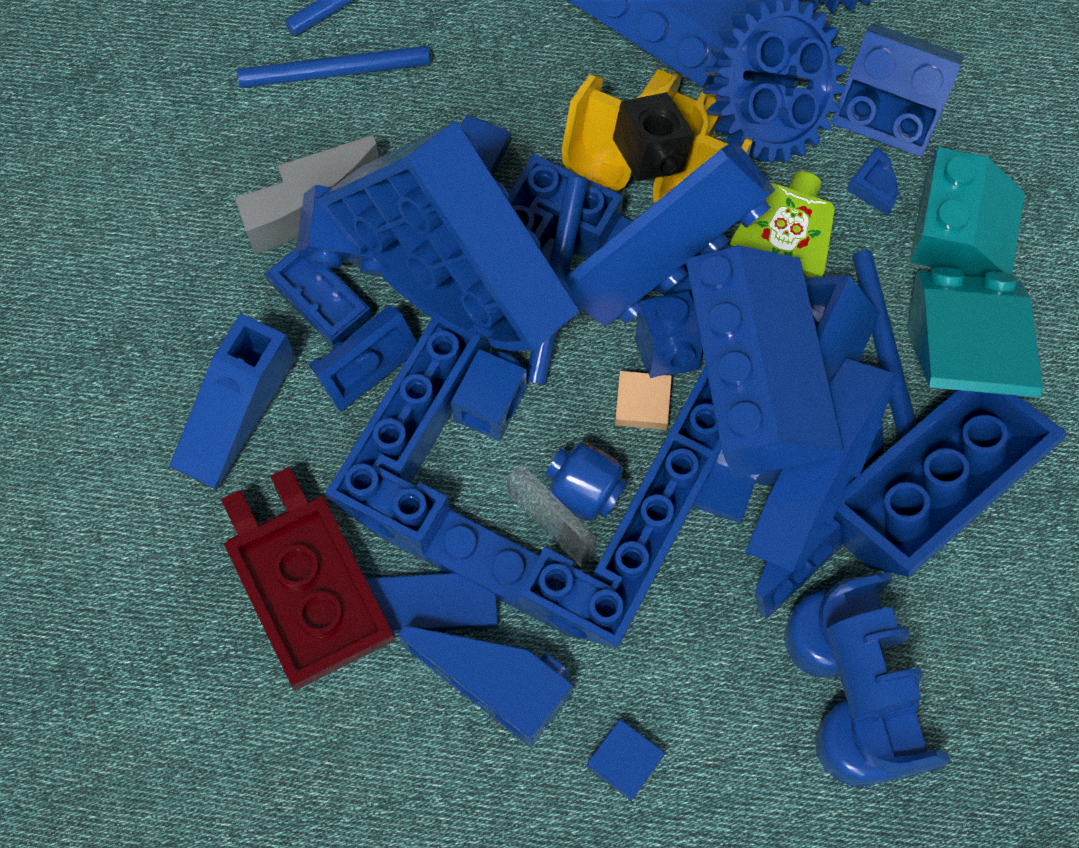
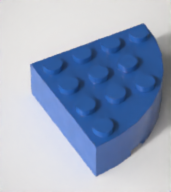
[316,121,580,351]

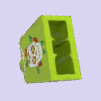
[729,171,835,278]

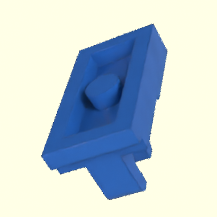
[310,305,417,411]

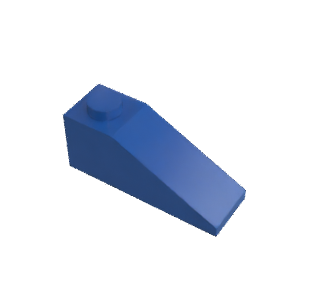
[398,626,573,748]

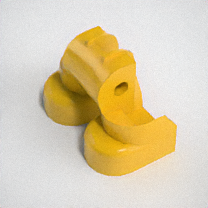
[561,69,753,203]

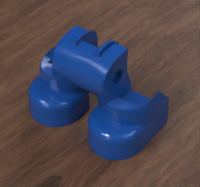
[784,572,951,787]

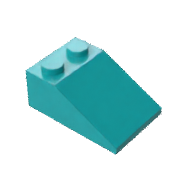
[907,267,1043,398]

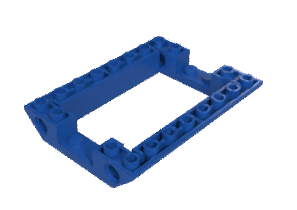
[325,154,809,649]

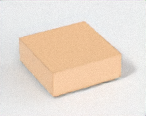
[615,371,672,430]

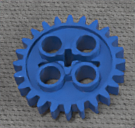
[703,0,846,162]

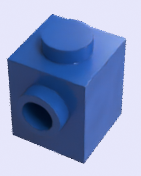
[635,291,702,378]

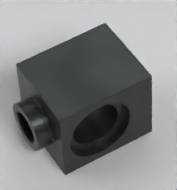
[613,92,694,181]

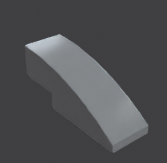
[235,135,379,255]

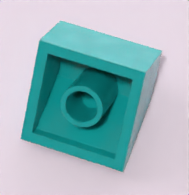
[909,147,1025,277]

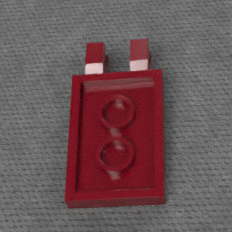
[221,466,395,691]

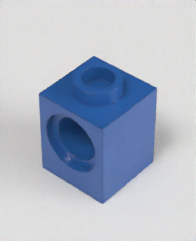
[451,349,527,441]

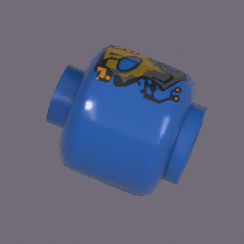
[544,441,627,521]

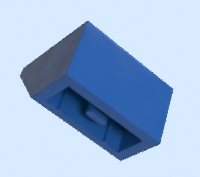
[831,23,965,158]

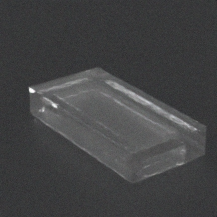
[507,465,596,567]

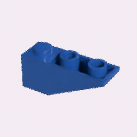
[170,313,296,490]

